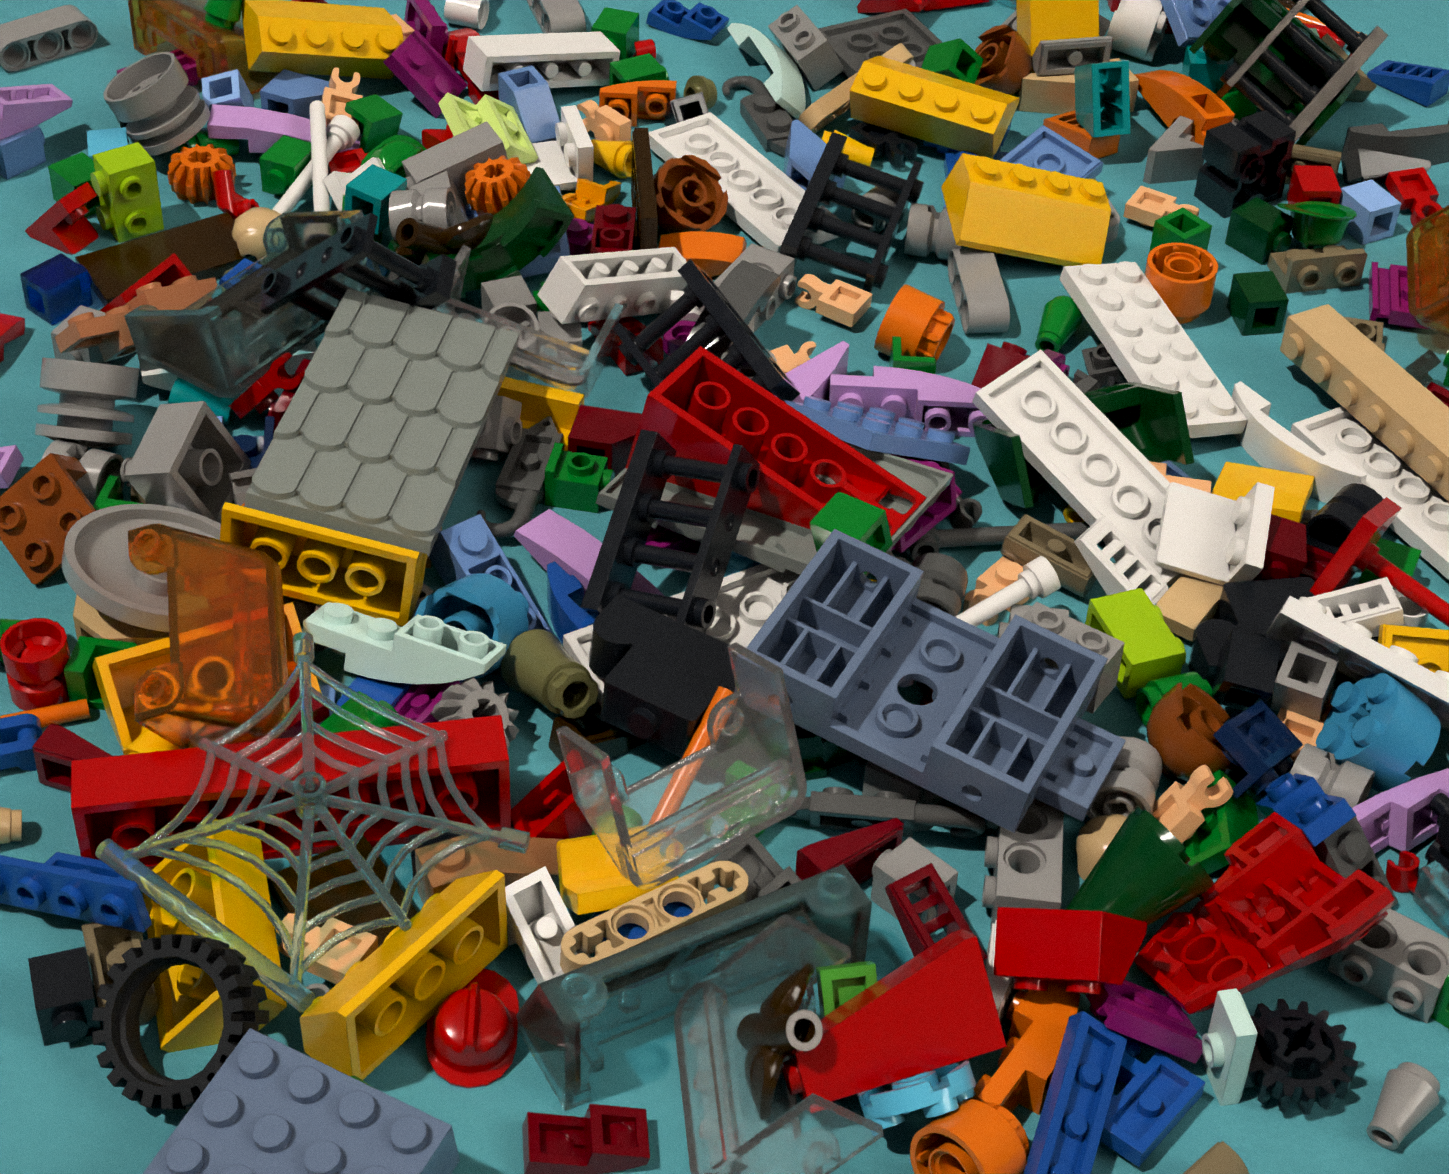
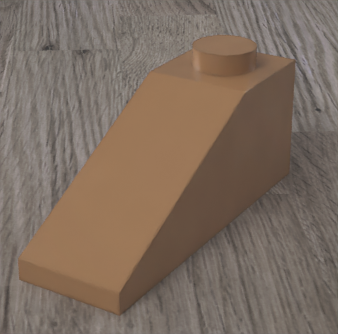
[415,834,565,905]

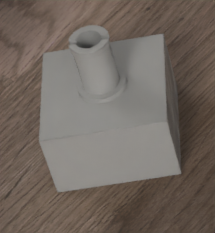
[120,401,251,524]

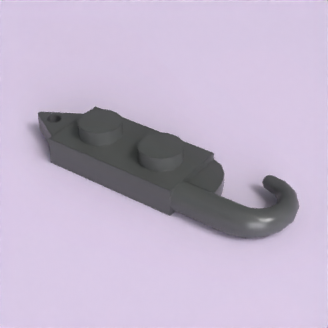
[722,76,793,157]
[476,416,564,538]
[777,787,987,838]

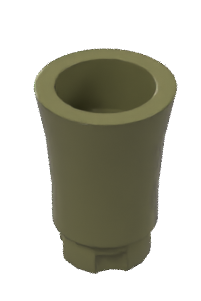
[501,629,598,719]

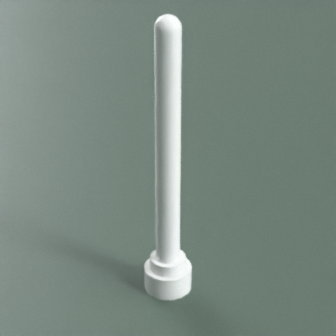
[306,100,339,248]
[272,115,360,218]
[955,556,1061,627]

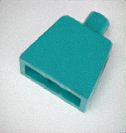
[1074,60,1131,137]

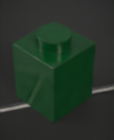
[1225,197,1294,265]
[1226,271,1289,336]

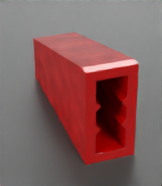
[781,929,1007,1108]

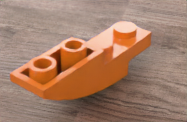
[1134,70,1235,146]
[970,981,1080,1115]

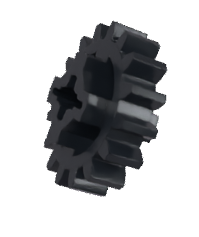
[1244,999,1358,1115]

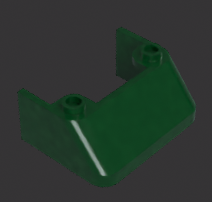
[1189,0,1360,145]
[973,382,1194,509]

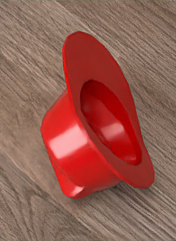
[426,969,519,1088]

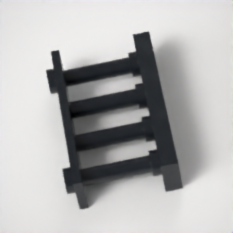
[1216,0,1389,143]
[780,132,924,293]
[260,213,457,323]
[613,259,801,402]
[581,430,760,633]

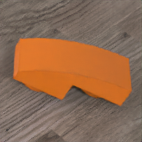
[599,80,677,127]
[658,231,747,277]

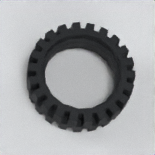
[92,934,269,1110]

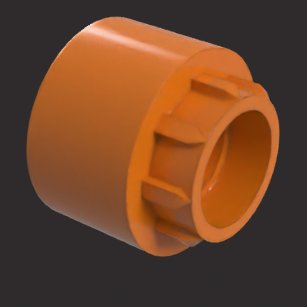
[1144,243,1218,324]
[874,284,955,361]
[910,1099,1029,1174]

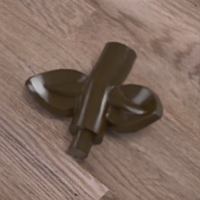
[394,213,493,262]
[736,962,823,1121]

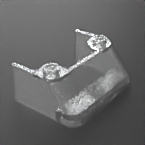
[431,245,623,399]
[556,642,807,889]
[674,914,884,1174]

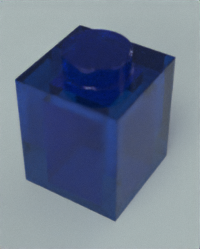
[20,253,93,326]

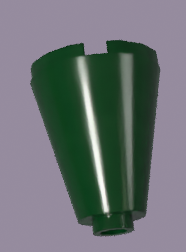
[1065,806,1214,926]

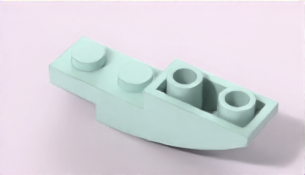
[302,602,507,684]

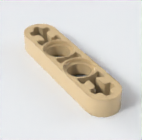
[798,43,914,133]
[560,861,748,982]

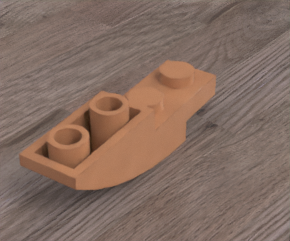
[54,275,218,362]

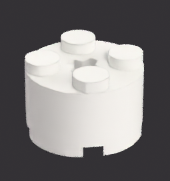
[1107,0,1168,63]

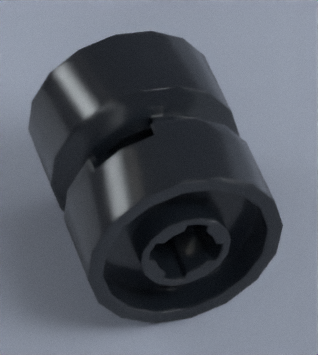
[1306,483,1383,554]

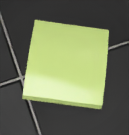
[438,92,538,164]

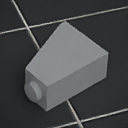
[402,121,508,205]

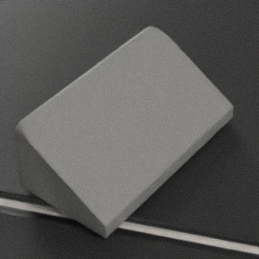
[1032,36,1113,76]

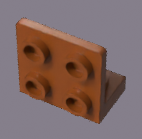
[0,453,96,585]

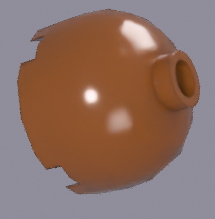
[975,24,1032,95]
[653,155,728,234]
[1147,682,1238,782]

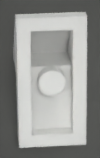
[505,866,591,992]

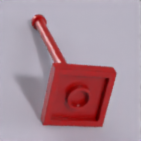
[1309,497,1449,627]

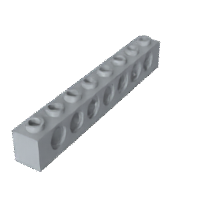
[982,604,1069,930]

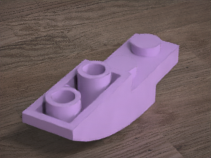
[828,366,987,437]

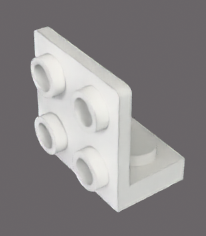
[526,105,594,191]
[1154,482,1275,586]

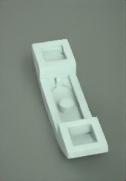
[727,23,806,119]

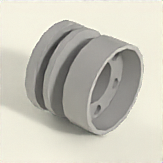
[103,51,210,156]
[35,357,139,449]

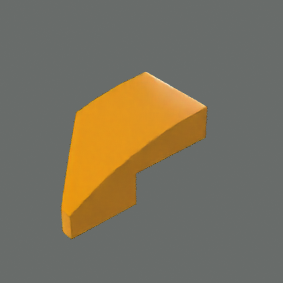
[562,178,622,223]

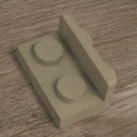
[1267,245,1367,294]

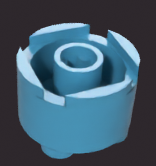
[414,573,529,683]
[1316,672,1441,791]

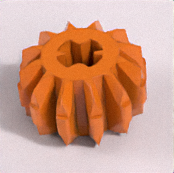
[167,143,236,205]
[464,155,531,216]

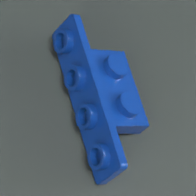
[0,852,152,933]

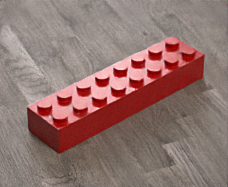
[71,715,511,874]

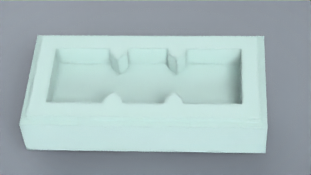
[1201,988,1258,1106]

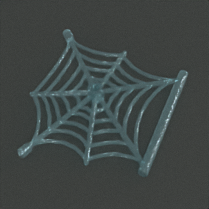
[95,632,530,1012]

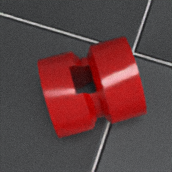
[0,618,70,711]

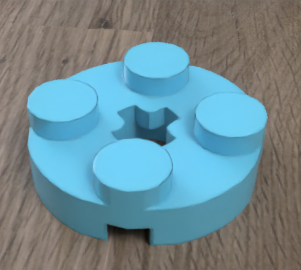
[858,1061,976,1131]

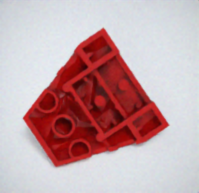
[1133,812,1395,1015]

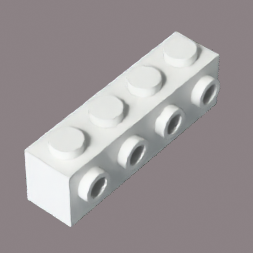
[463,31,621,91]
[537,247,688,324]

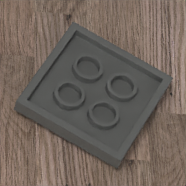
[818,9,943,78]

